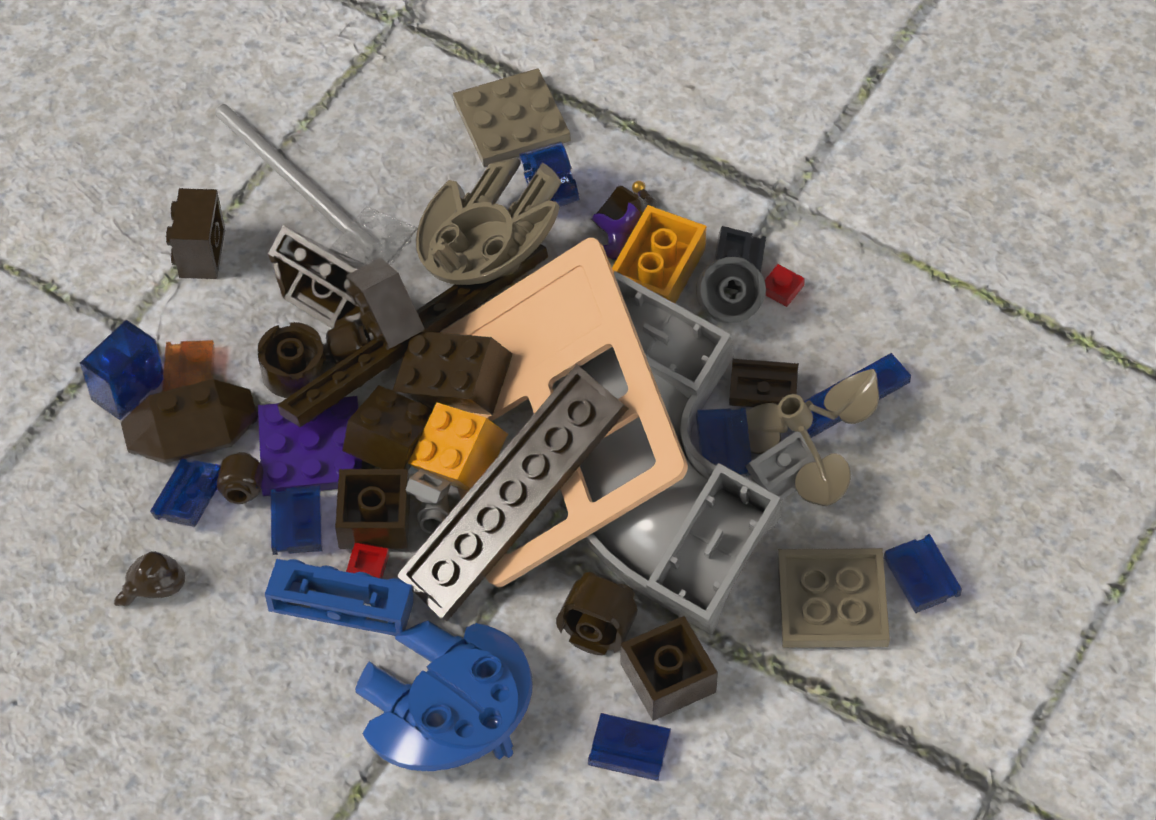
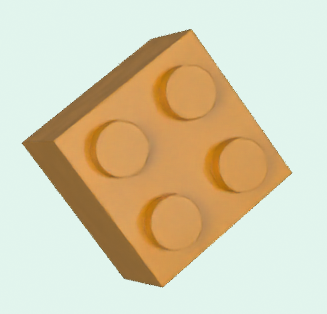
[408,403,508,491]

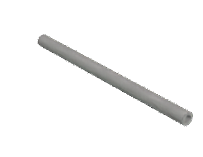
[215,104,382,260]

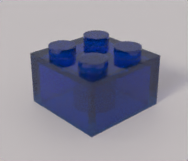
[80,320,165,420]

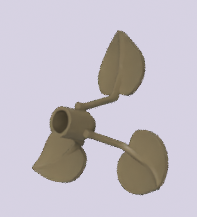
[727,369,879,506]

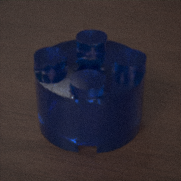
[519,141,580,207]

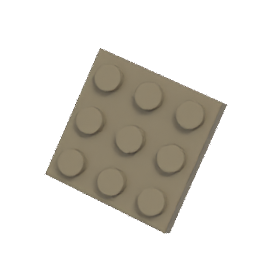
[453,68,571,167]
[778,548,890,648]

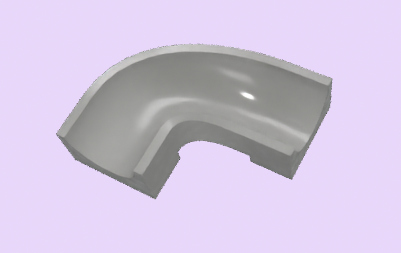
[559,271,782,635]

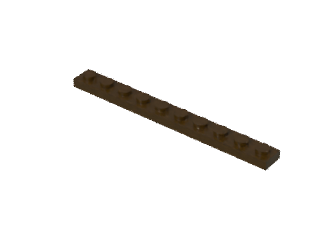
[277,244,548,427]

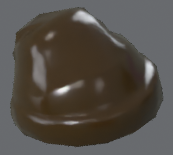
[114,551,185,606]

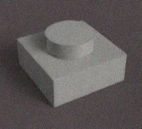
[406,469,452,504]

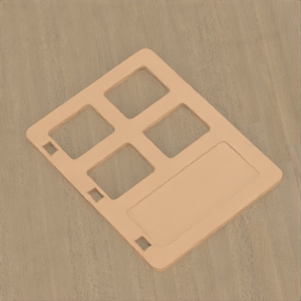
[440,238,688,587]

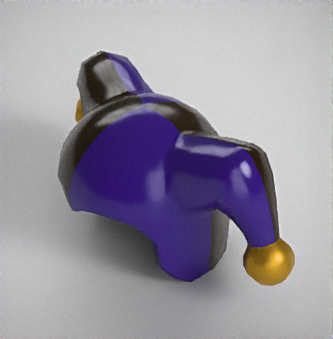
[591,181,656,260]

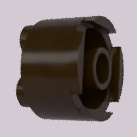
[258,322,327,398]
[556,572,638,655]

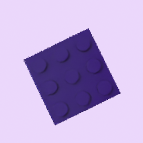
[258,396,363,496]

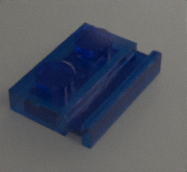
[696,407,752,476]
[150,459,221,527]
[270,486,323,555]
[884,534,962,613]
[588,713,671,781]

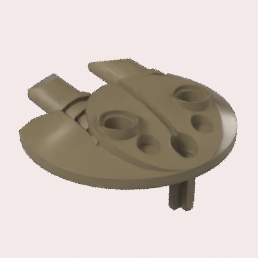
[416,158,561,285]

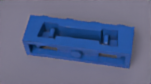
[265,559,414,636]

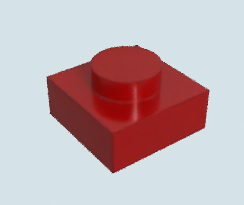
[764,264,805,307]
[346,543,389,579]

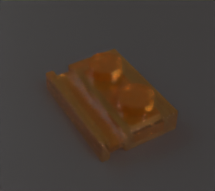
[162,340,215,392]

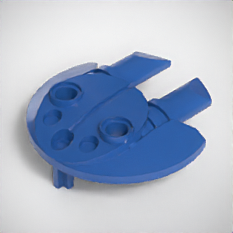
[355,620,533,771]

